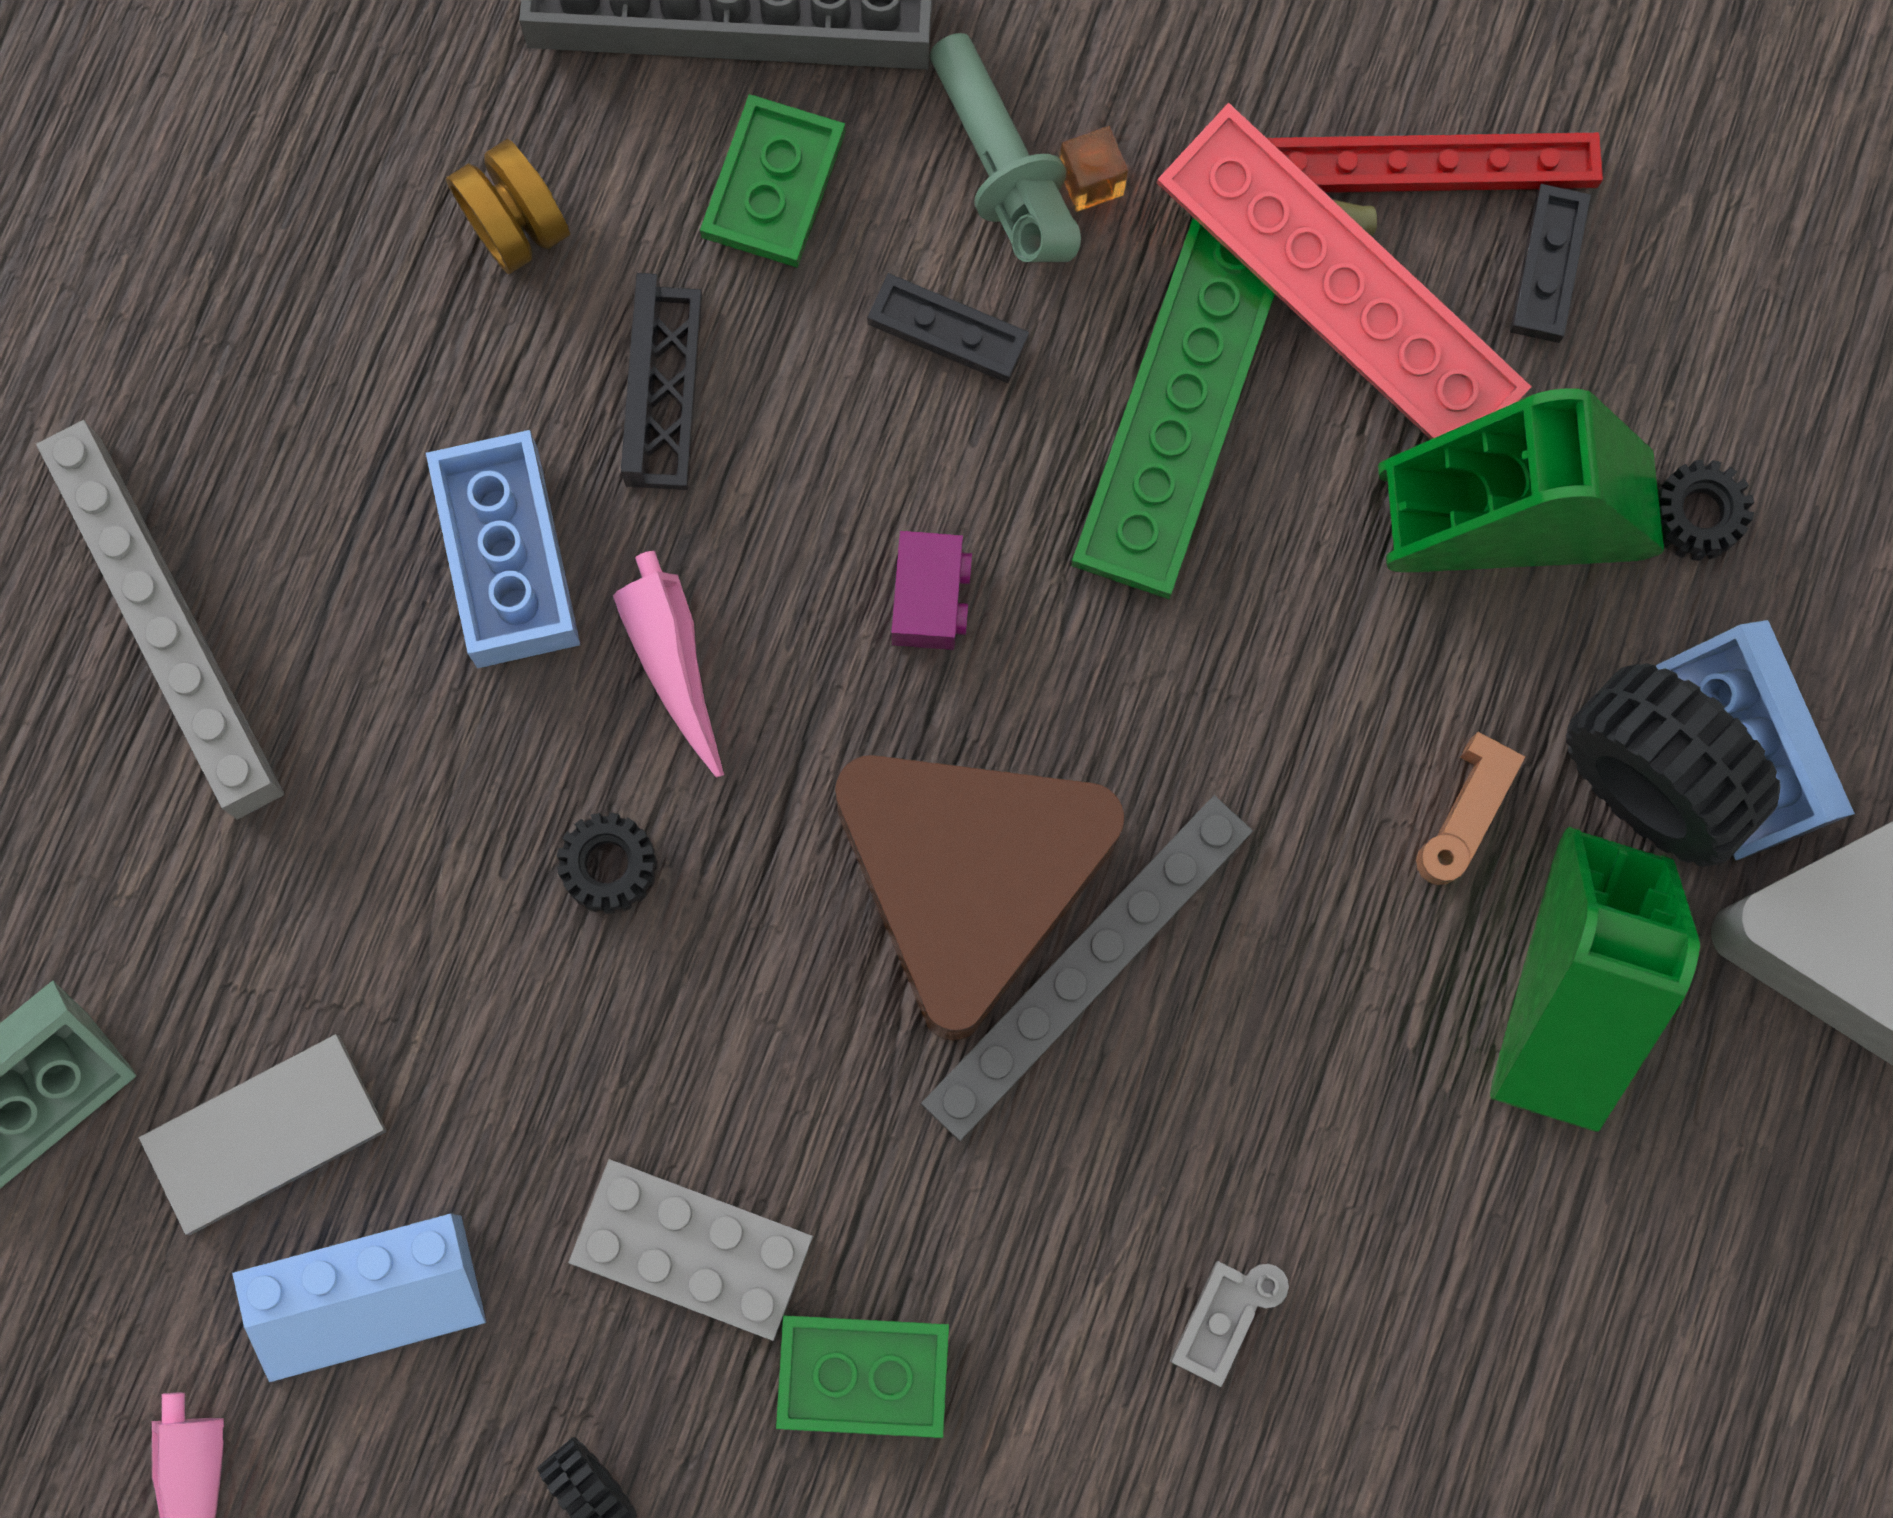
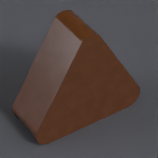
[835,755,1124,1041]

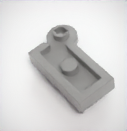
[1169,1261,1289,1387]

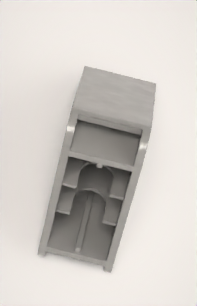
[1711,821,1893,1065]

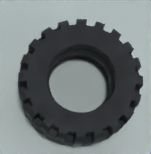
[1566,663,1780,867]

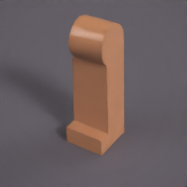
[1416,732,1525,885]

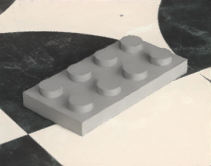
[568,1159,814,1341]

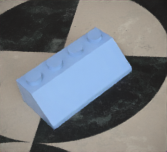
[1656,620,1855,860]
[232,1214,487,1382]

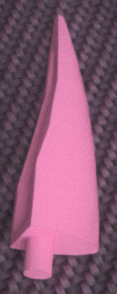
[613,551,724,778]
[152,1392,224,1518]

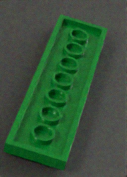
[1071,218,1275,599]

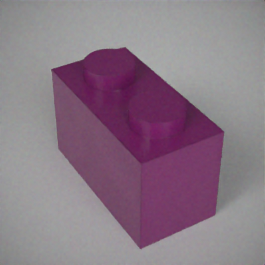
[892,531,972,650]

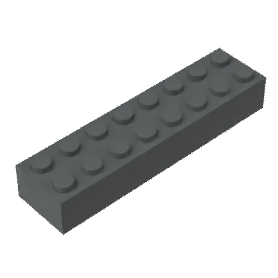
[519,0,932,70]

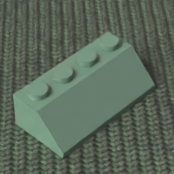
[0,980,136,1188]

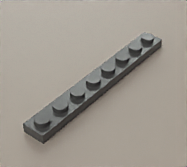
[921,795,1253,1142]

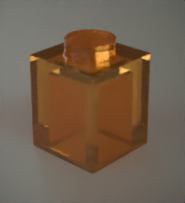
[1060,126,1128,212]

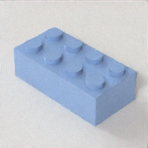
[426,430,580,668]

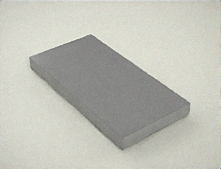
[139,1034,387,1235]

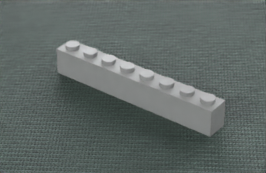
[36,420,285,820]

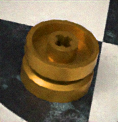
[446,138,571,275]

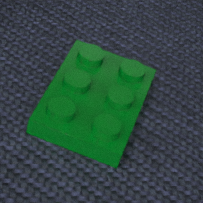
[700,94,846,268]
[776,1315,949,1438]

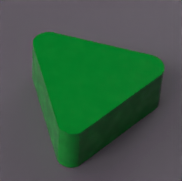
[1378,388,1664,573]
[1490,827,1700,1132]

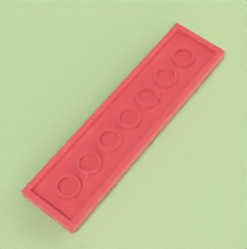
[1156,103,1532,440]

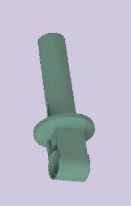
[929,33,1081,263]

